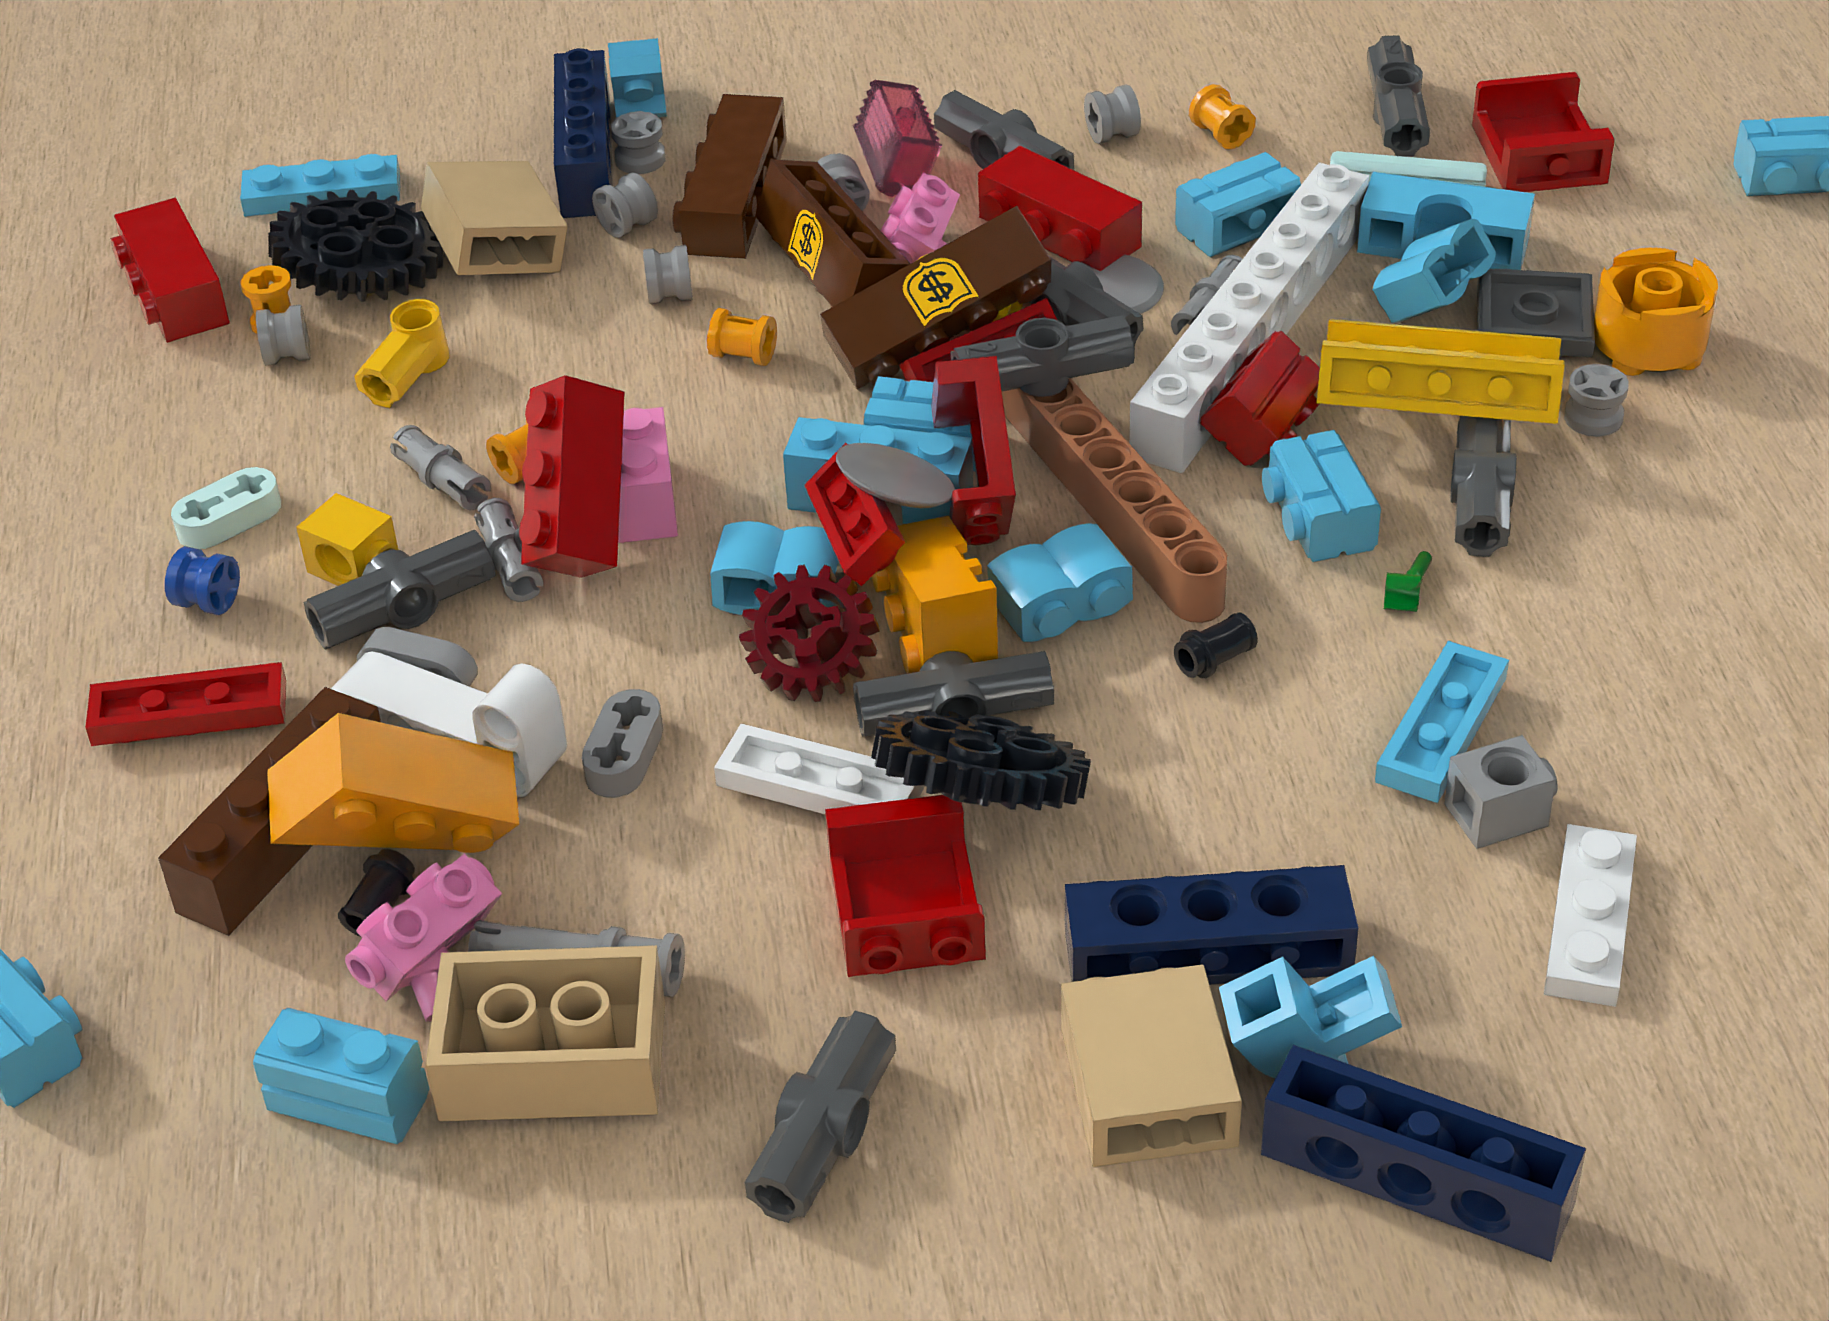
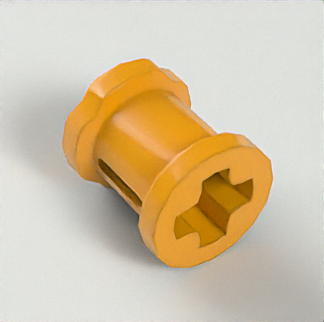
[1189,84,1256,149]
[241,265,291,333]
[707,308,777,366]
[486,421,528,484]

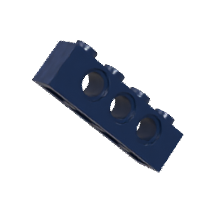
[554,48,613,218]
[1065,865,1358,985]
[1261,1045,1586,1262]

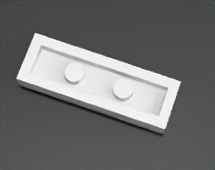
[714,724,924,814]
[1544,824,1637,1007]

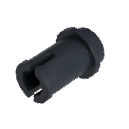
[1174,612,1258,678]
[338,849,415,937]

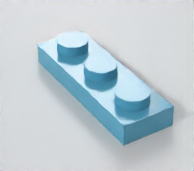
[240,154,400,217]
[1375,641,1509,803]

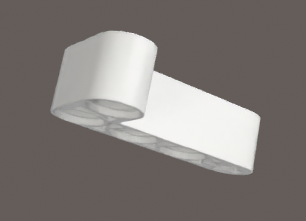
[331,651,567,798]

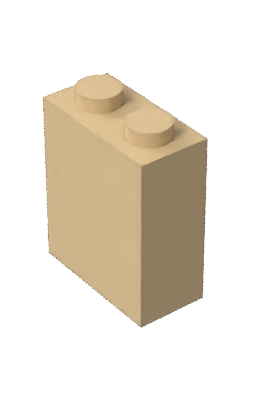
[421,161,568,275]
[1061,964,1242,1167]

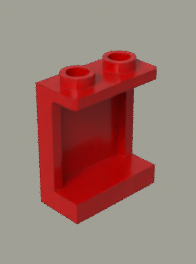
[1472,72,1615,192]
[931,356,1016,545]
[825,795,986,977]

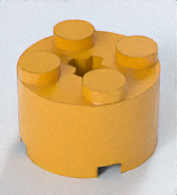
[1594,248,1718,376]

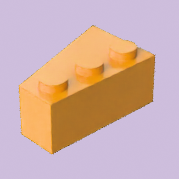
[871,516,998,674]
[267,713,519,853]

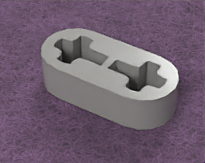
[357,627,478,687]
[582,689,663,798]

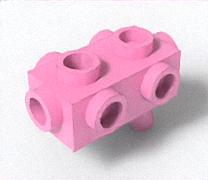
[880,172,960,264]
[345,853,502,1022]

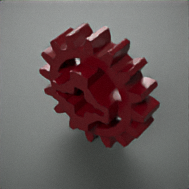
[739,564,880,702]

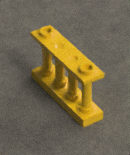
[1317,319,1565,424]

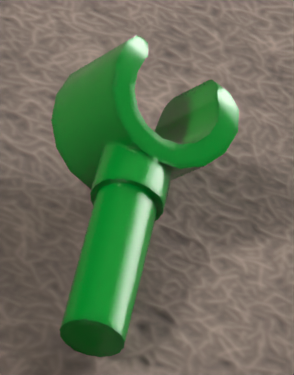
[1384,551,1432,612]

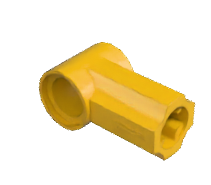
[354,299,450,408]

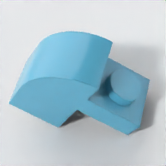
[608,38,667,118]
[1219,956,1403,1079]

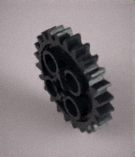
[268,190,444,302]
[871,710,1091,810]

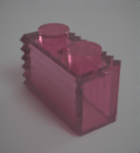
[853,79,942,197]

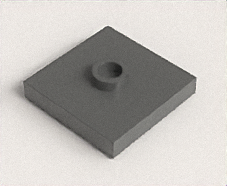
[1477,268,1595,357]

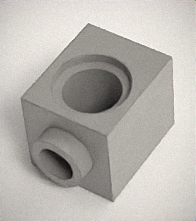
[1444,735,1558,849]

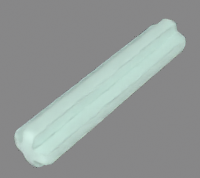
[1330,151,1487,187]

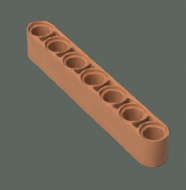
[1002,378,1228,623]

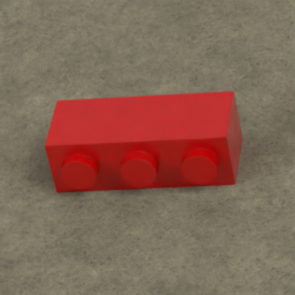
[978,146,1142,272]
[110,197,230,343]
[519,375,625,578]

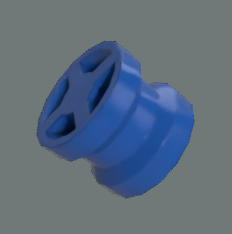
[165,546,240,615]

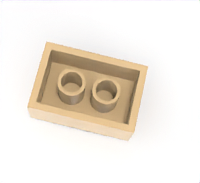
[425,945,665,1121]

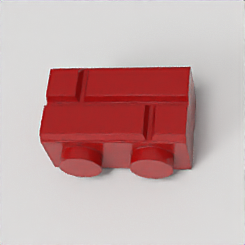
[1200,331,1320,466]

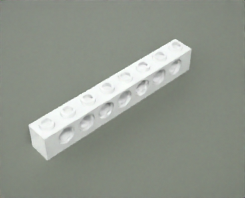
[1129,162,1369,474]

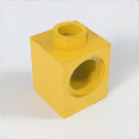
[296,493,399,586]

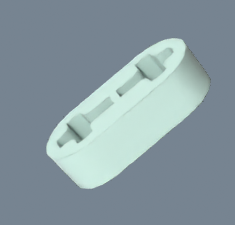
[171,467,281,549]

